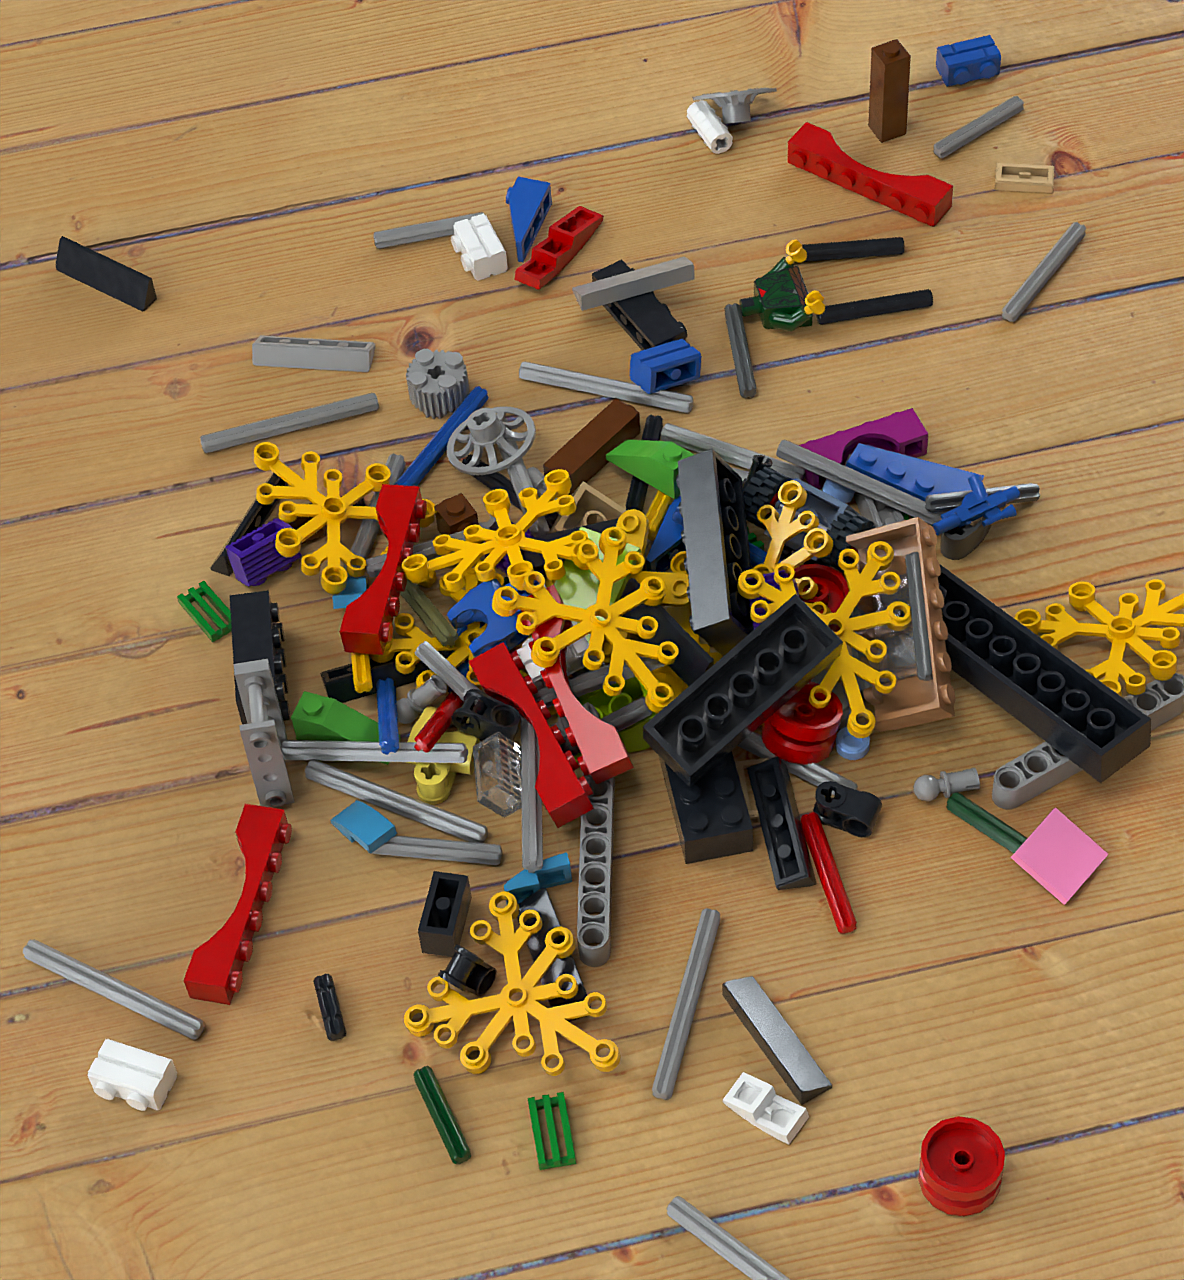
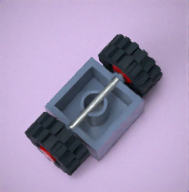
[744,467,875,573]

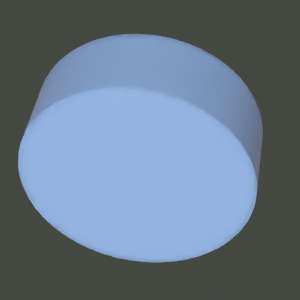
[822,479,855,503]
[836,727,870,760]

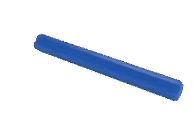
[394,386,488,486]

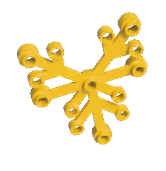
[254,442,435,594]
[402,469,599,592]
[670,480,833,615]
[491,527,679,713]
[737,541,911,738]
[369,559,557,715]
[1014,579,1184,697]
[404,891,621,1076]

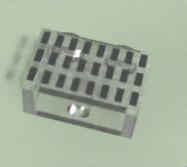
[473,732,522,818]

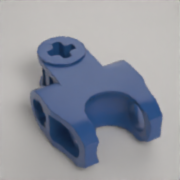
[446,579,539,658]

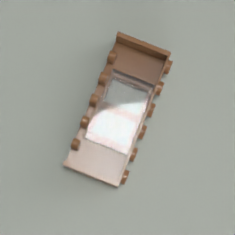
[846,517,955,732]

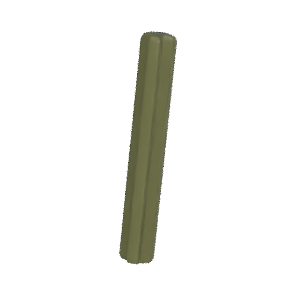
[400,579,459,647]

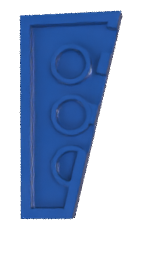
[846,443,984,501]

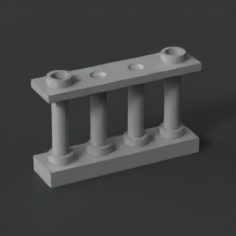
[233,659,294,807]

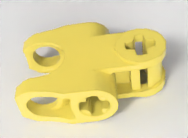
[406,706,480,805]

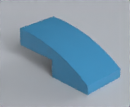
[332,576,369,609]
[330,800,397,854]
[504,852,572,905]

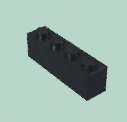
[592,259,688,350]

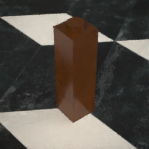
[868,39,911,143]
[543,398,641,495]

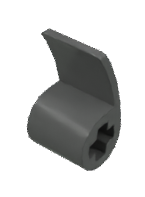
[940,516,991,560]

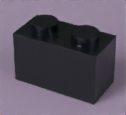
[418,871,472,957]

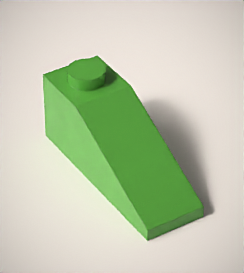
[606,440,695,499]
[291,691,401,765]

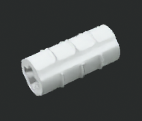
[687,100,733,154]

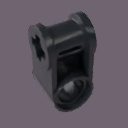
[451,689,520,748]
[813,781,882,838]
[438,944,497,996]

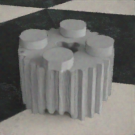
[406,349,470,419]

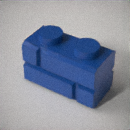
[936,35,1001,87]
[629,339,702,394]

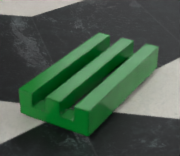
[177,581,232,642]
[528,1092,576,1170]

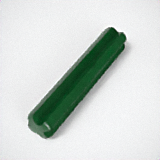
[946,792,1027,853]
[413,1066,471,1164]

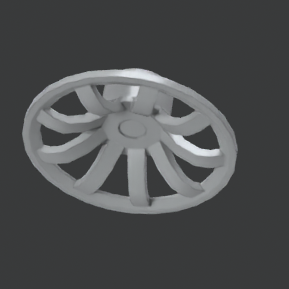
[692,88,777,124]
[447,407,536,475]

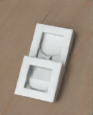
[723,1072,809,1145]

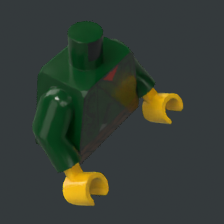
[739,240,825,331]

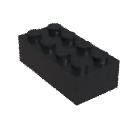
[229,590,290,726]
[658,751,753,864]

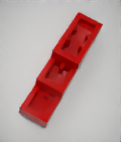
[514,206,604,290]

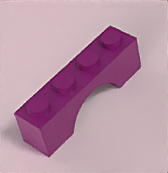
[799,408,928,490]

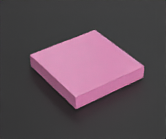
[1011,807,1108,905]

